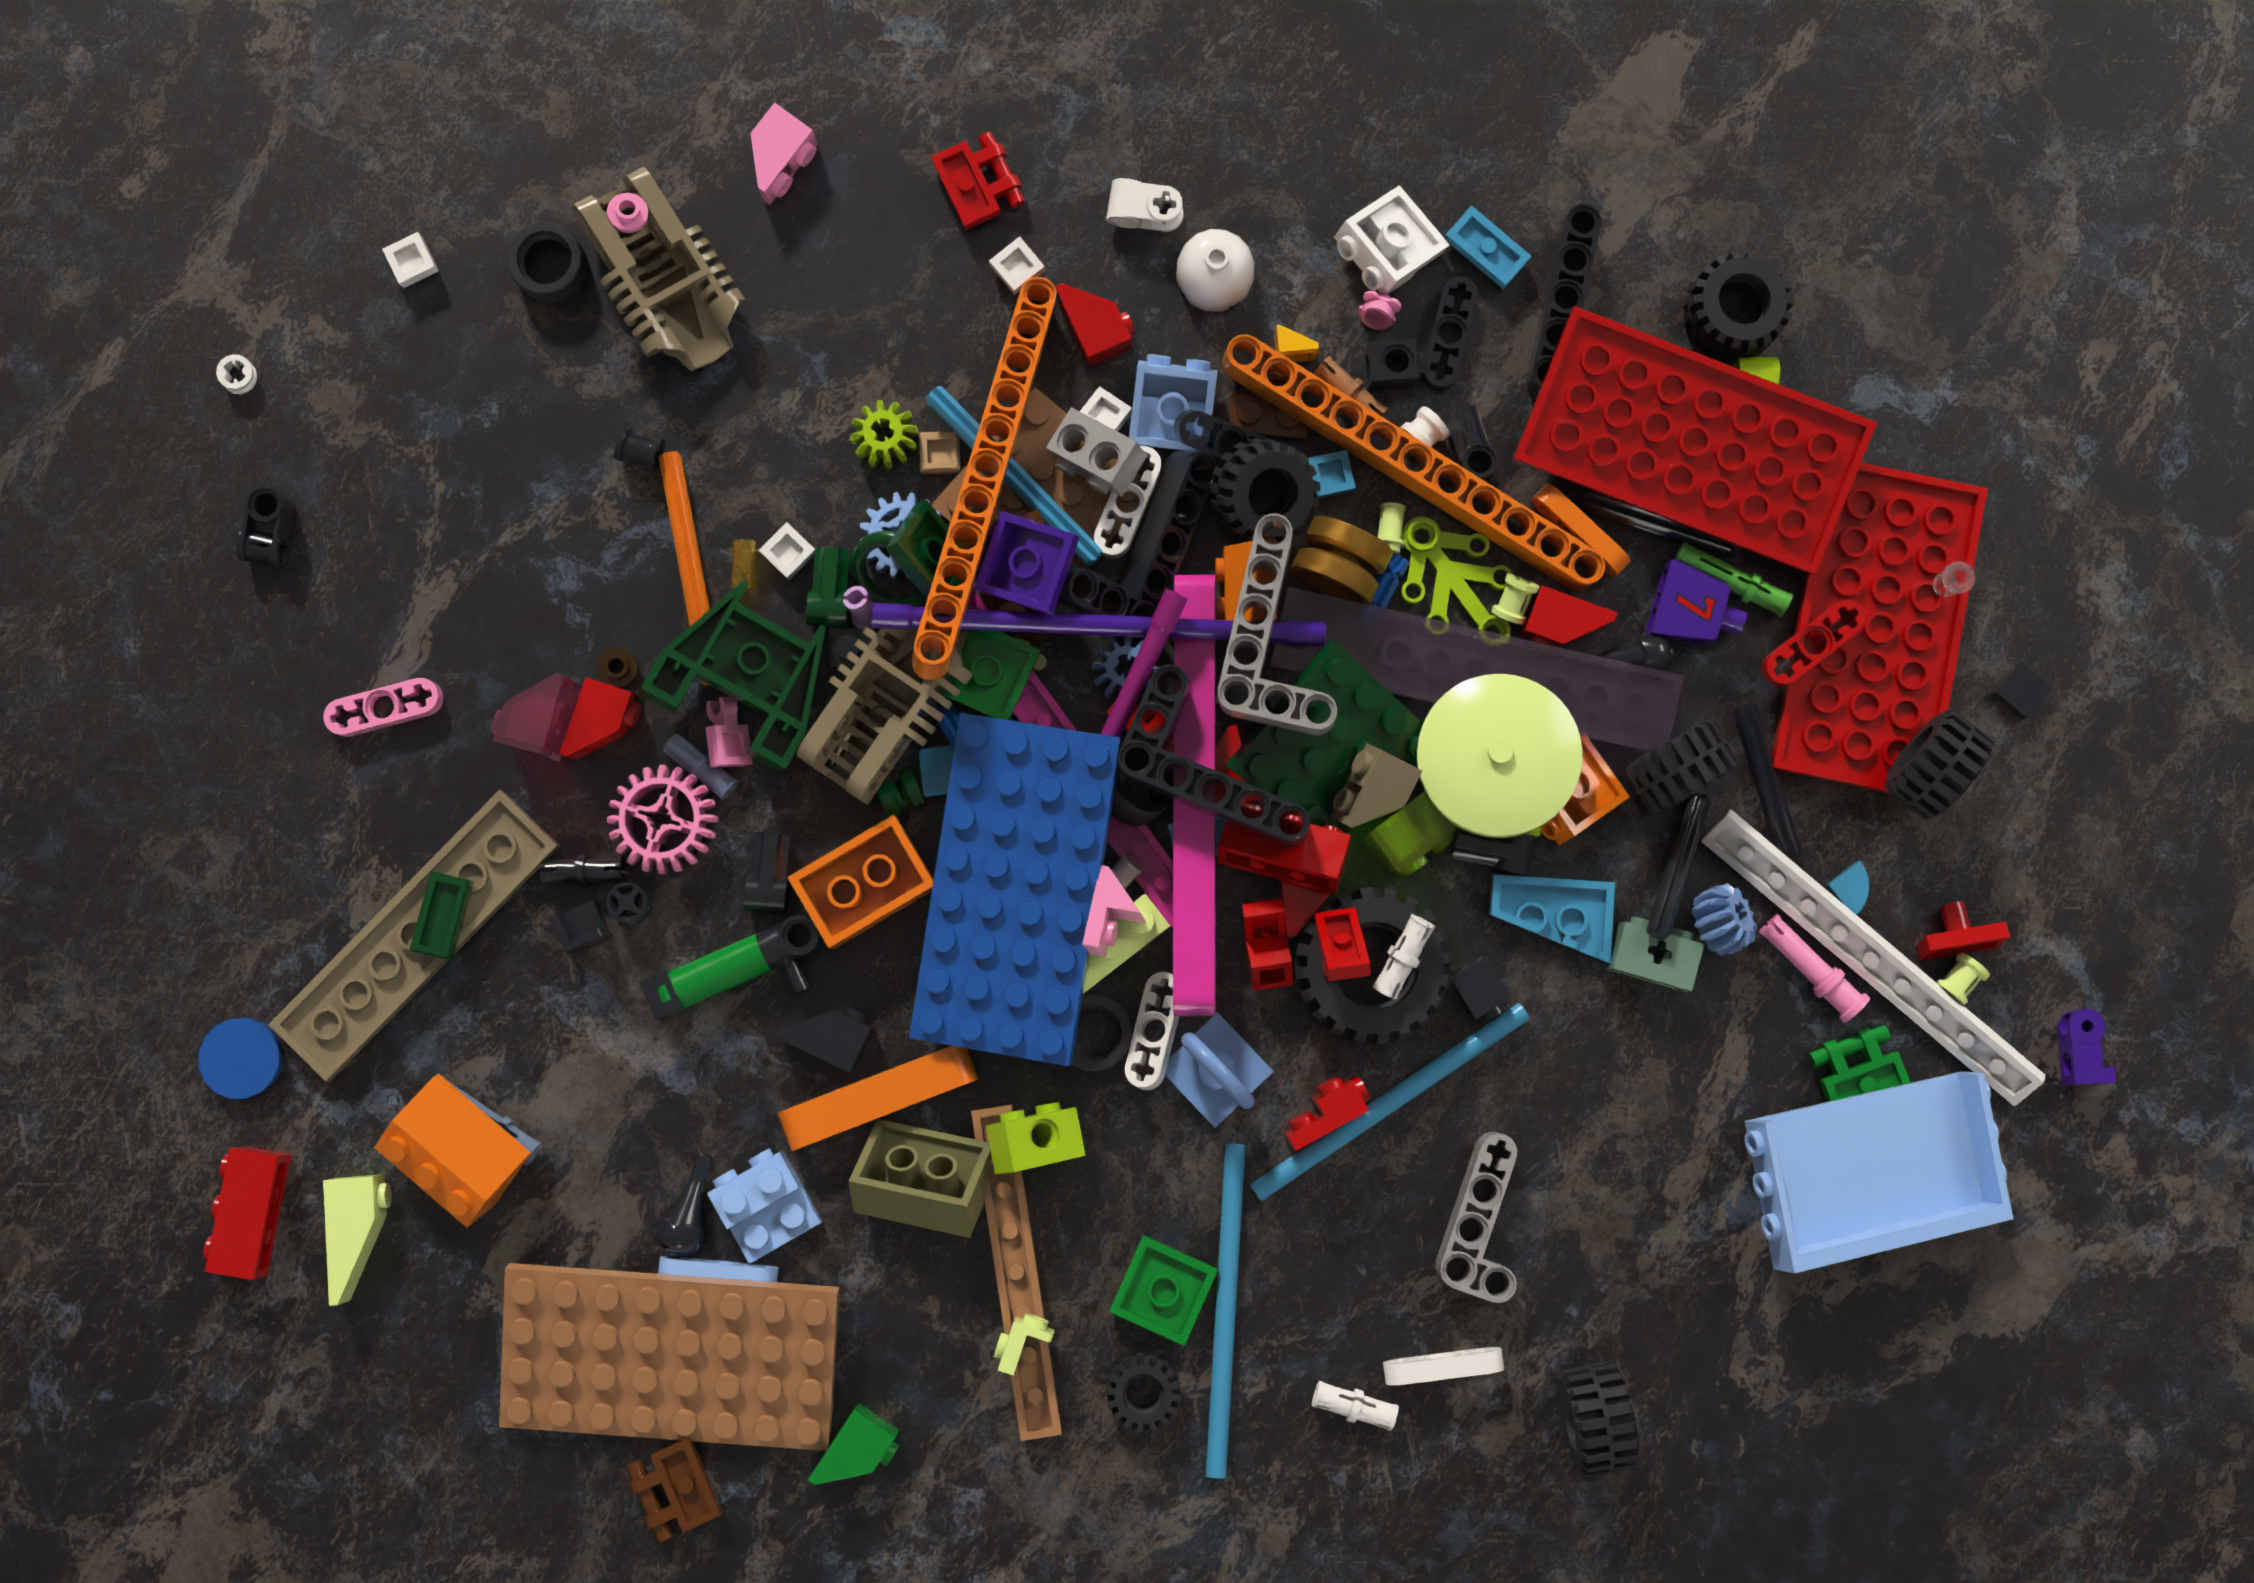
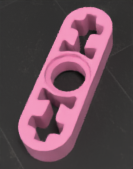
[323,678,444,737]

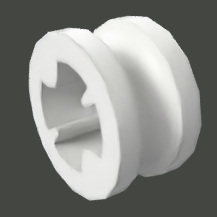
[216,354,257,394]

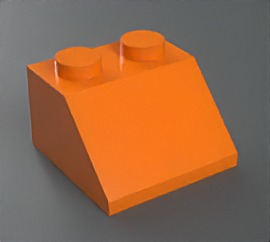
[1215,538,1277,622]

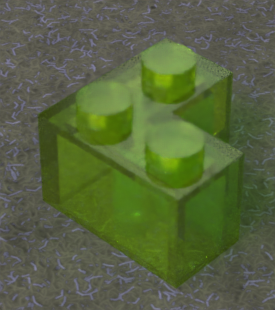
[1363,791,1459,878]

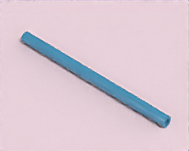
[1250,1003,1530,1201]
[1206,1143,1246,1479]

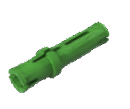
[1674,541,1793,617]

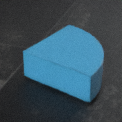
[1825,861,1869,915]

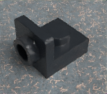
[827,626,878,670]

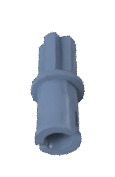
[663,733,739,800]

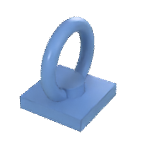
[1165,1012,1274,1128]

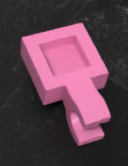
[706,697,753,768]

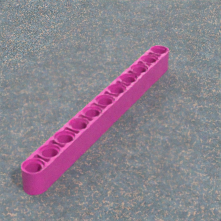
[1173,575,1216,1016]

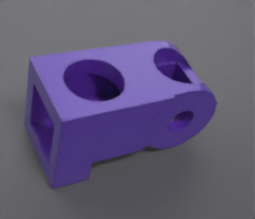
[2057,1008,2116,1085]

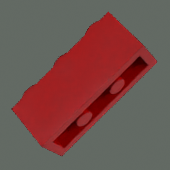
[1218,804,1351,895]
[203,1146,292,1280]

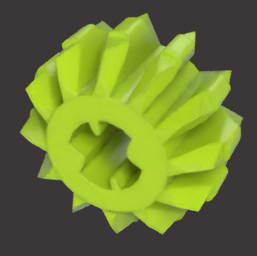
[850,400,919,469]

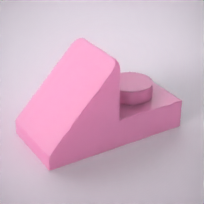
[1082,865,1146,957]

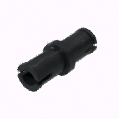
[540,855,627,887]

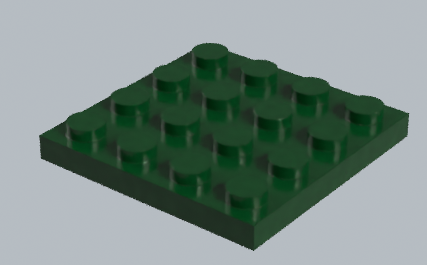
[1225,640,1423,863]

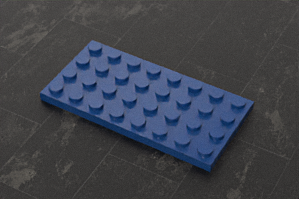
[909,713,1123,1066]

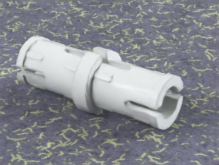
[1373,914,1436,1000]
[1312,1380,1399,1431]

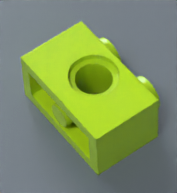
[986,1102,1086,1174]

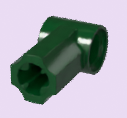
[806,547,851,629]

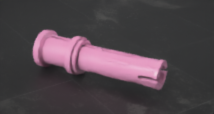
[1759,914,1870,1023]

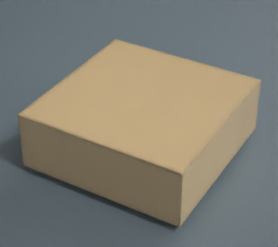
[919,431,961,475]

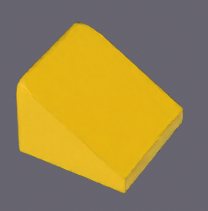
[1274,325,1319,363]

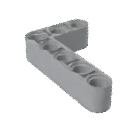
[1218,514,1337,735]

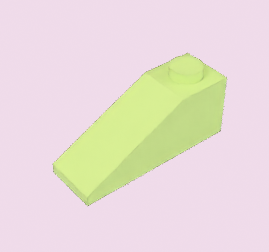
[323,1174,392,1306]

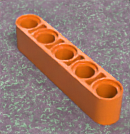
[777,1046,979,1151]

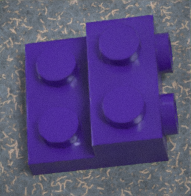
[974,511,1080,615]

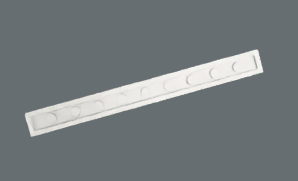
[1701,809,2045,1107]

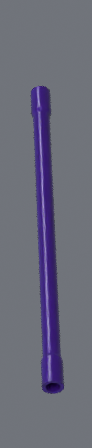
[872,603,1326,647]

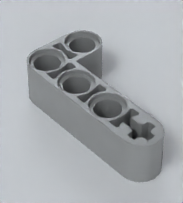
[1435,1132,1517,1303]

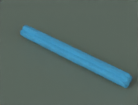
[926,386,1102,567]

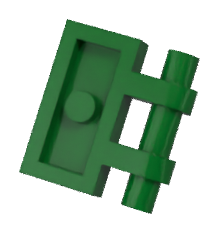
[1808,1025,1911,1102]

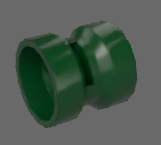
[877,768,927,818]

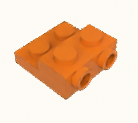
[1541,731,1630,846]

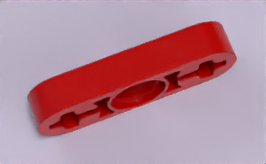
[1761,599,1866,687]

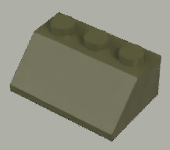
[849,1119,992,1238]

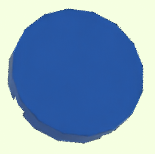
[199,1018,284,1099]

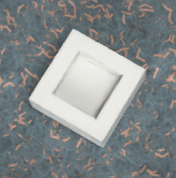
[382,232,439,288]
[989,236,1045,295]
[1080,386,1132,432]
[759,522,816,580]

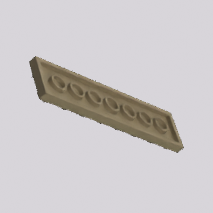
[268,789,560,1081]

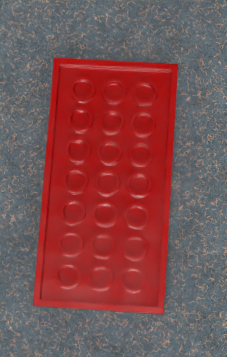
[1513,306,1878,575]
[1772,462,1988,794]

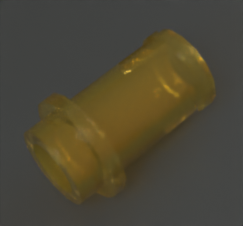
[728,539,760,590]

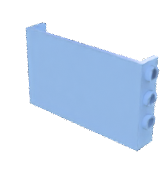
[1745,1071,2013,1274]

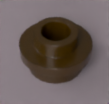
[598,647,639,688]

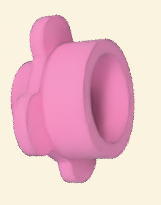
[1358,291,1401,330]

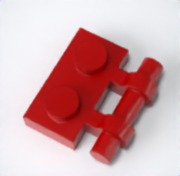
[931,131,1026,231]

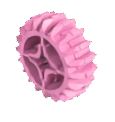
[607,765,719,874]

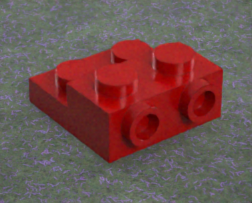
[1283,1075,1371,1151]

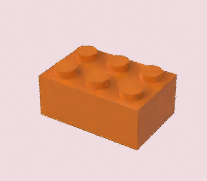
[787,815,934,949]

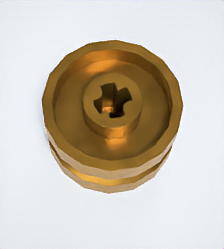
[1290,516,1394,606]

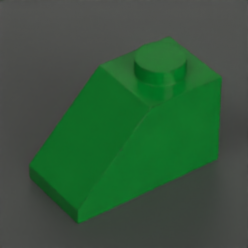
[808,1403,900,1485]

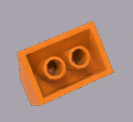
[374,1073,531,1228]

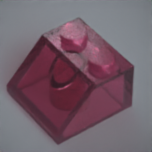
[491,673,582,763]

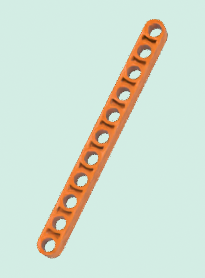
[912,277,1057,680]
[1222,334,1605,591]

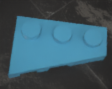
[1489,874,1615,963]

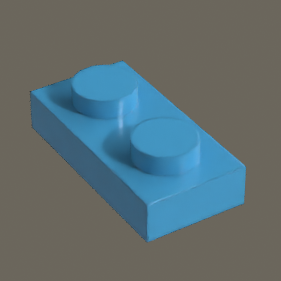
[1444,205,1532,290]

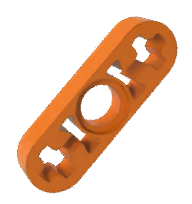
[1531,483,1630,577]

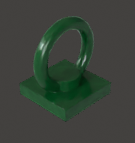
[850,499,962,607]

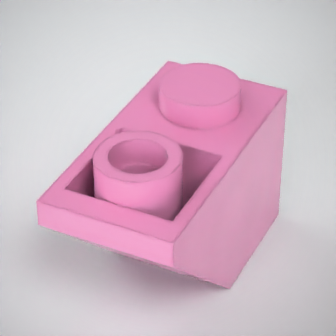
[751,102,817,205]

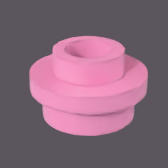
[607,193,648,233]

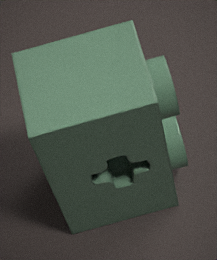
[1605,917,1705,992]

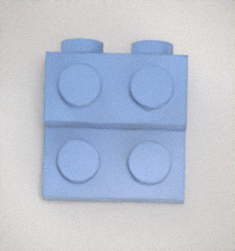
[1129,354,1218,452]
[707,1148,823,1264]

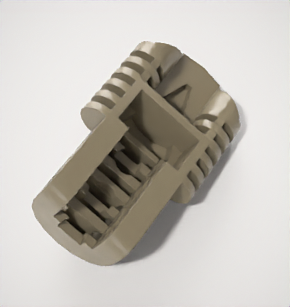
[572,167,745,371]
[797,619,973,805]

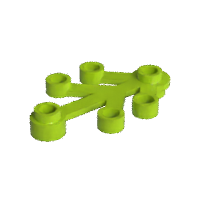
[1400,516,1513,649]

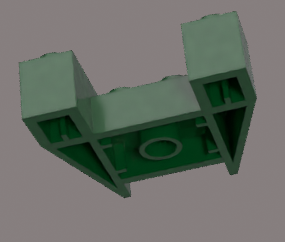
[639,580,826,774]

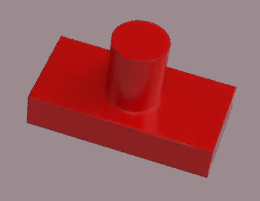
[1915,901,2010,962]

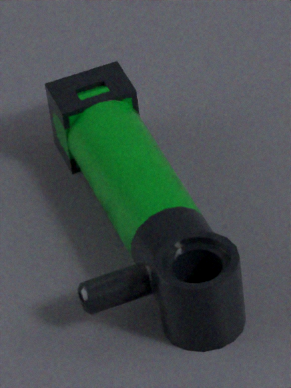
[640,915,823,1020]

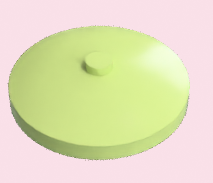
[1417,674,1582,838]

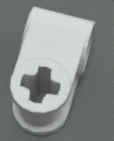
[1106,178,1183,232]

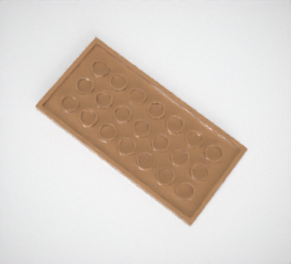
[499,1263,840,1451]

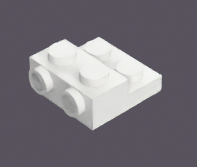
[1334,185,1449,295]

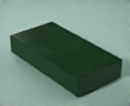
[410,871,474,960]

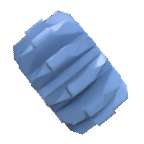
[1092,636,1159,701]
[1692,883,1757,956]

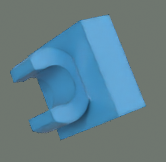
[1306,450,1356,499]

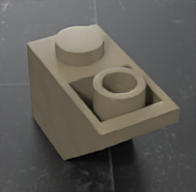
[1330,743,1422,828]

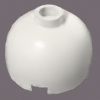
[1176,229,1255,312]

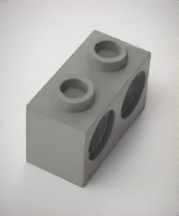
[1046,407,1147,497]

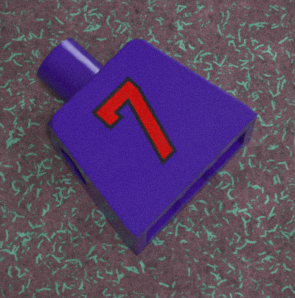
[1645,559,1747,646]

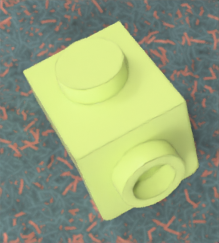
[993,1314,1054,1376]

